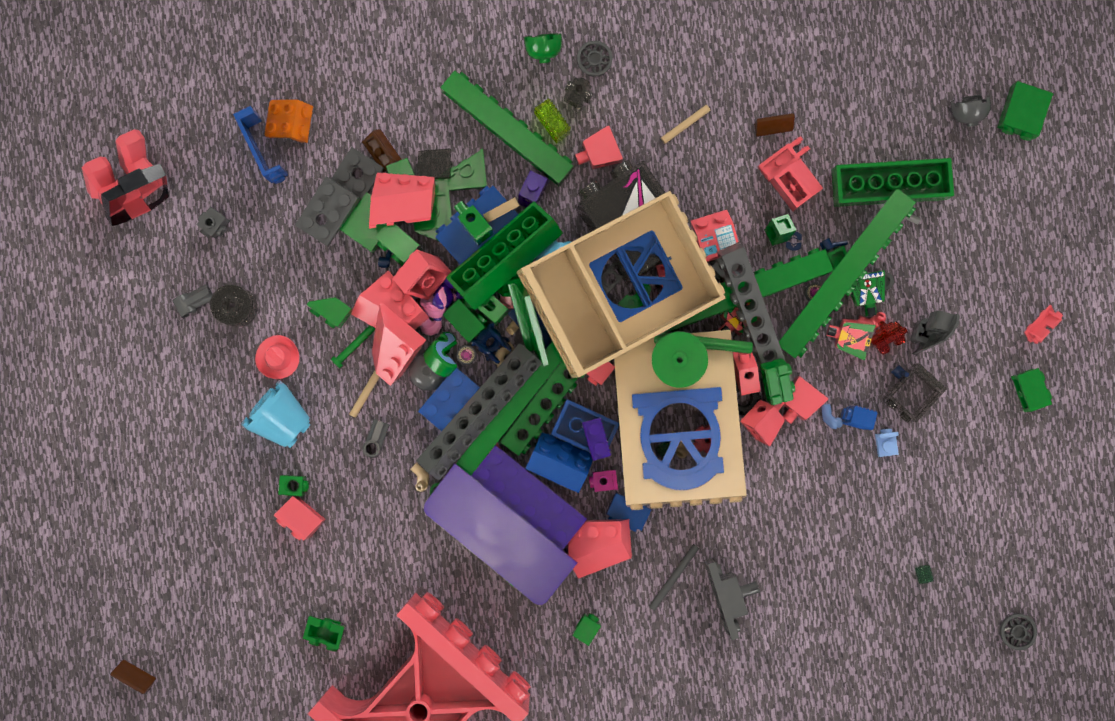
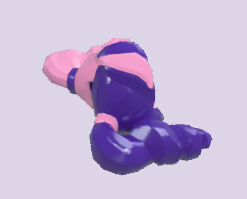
[420,271,463,336]

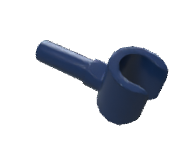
[820,238,848,251]
[378,250,392,268]
[891,365,909,380]

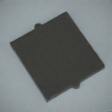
[416,148,453,179]

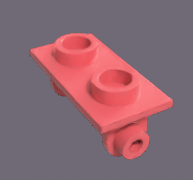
[1024,305,1063,344]

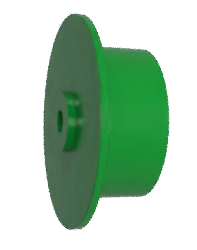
[652,332,708,388]

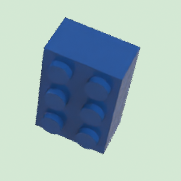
[418,368,480,431]
[551,399,619,459]
[525,432,593,493]

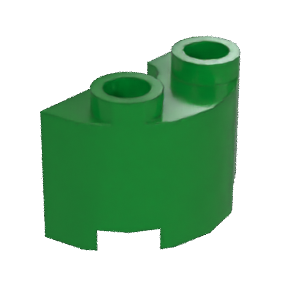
[617,284,651,309]
[303,616,345,652]

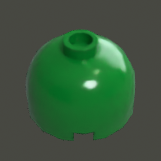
[524,33,562,63]

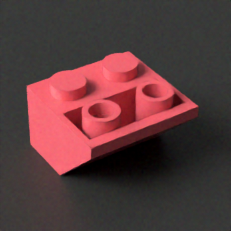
[770,158,823,212]
[274,496,326,540]

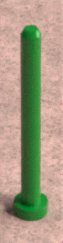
[331,325,376,368]

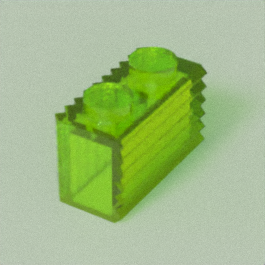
[534,99,571,144]

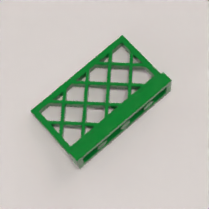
[506,278,549,366]

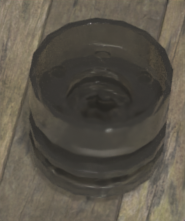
[210,285,258,327]

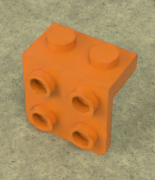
[264,99,313,143]

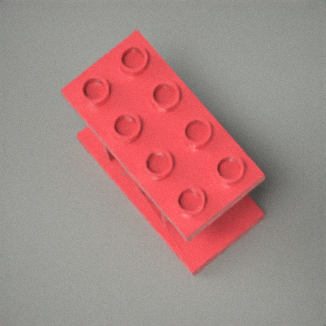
[308,592,531,721]

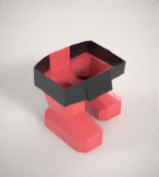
[82,129,169,226]

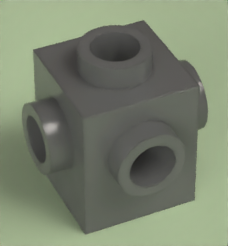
[196,206,230,239]

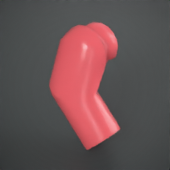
[858,312,886,329]

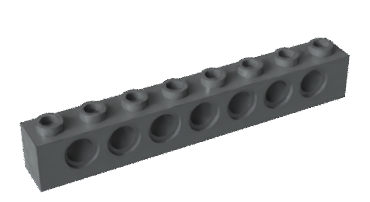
[716,242,793,386]
[416,343,542,480]

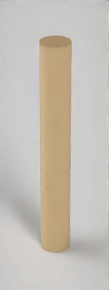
[661,105,711,144]
[349,371,379,418]

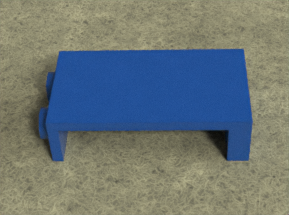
[233,106,288,184]

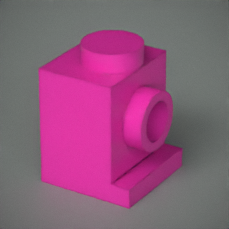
[589,470,618,492]

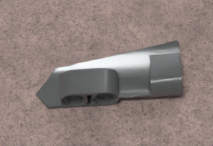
[910,311,960,355]

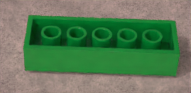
[831,158,954,207]
[445,201,563,310]

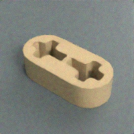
[483,197,520,223]

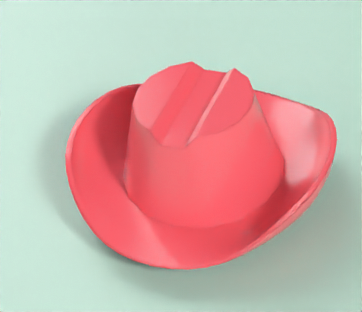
[255,335,299,379]

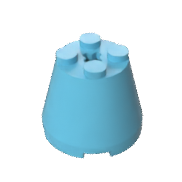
[241,380,310,448]

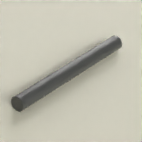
[649,544,700,611]

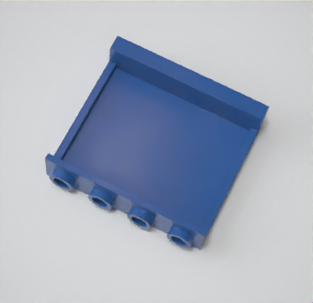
[435,186,518,265]

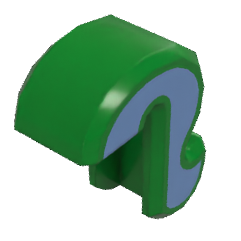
[423,332,457,377]

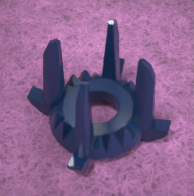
[471,323,512,364]

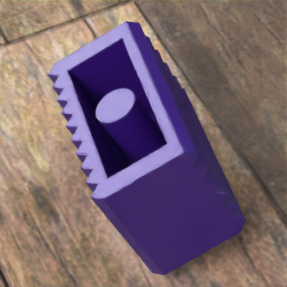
[582,418,611,461]

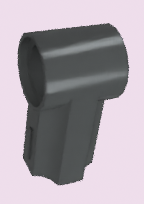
[172,284,215,318]
[362,419,390,458]

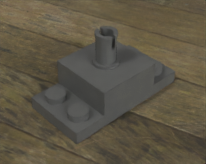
[703,558,760,640]

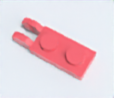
[758,136,810,182]

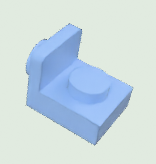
[875,428,899,457]

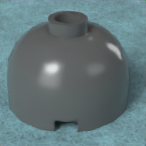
[950,95,991,127]
[409,354,446,391]

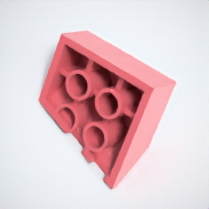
[369,173,435,229]
[351,270,429,330]
[372,302,426,386]
[568,519,632,579]

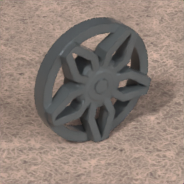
[577,41,612,77]
[1000,613,1037,650]

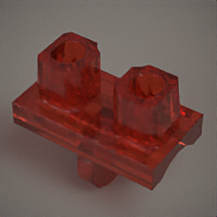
[870,321,908,355]

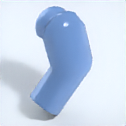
[821,404,843,429]

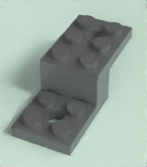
[295,147,385,247]

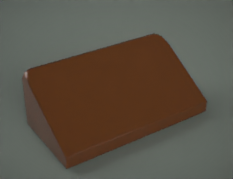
[754,113,795,137]
[362,129,402,172]
[110,660,156,694]

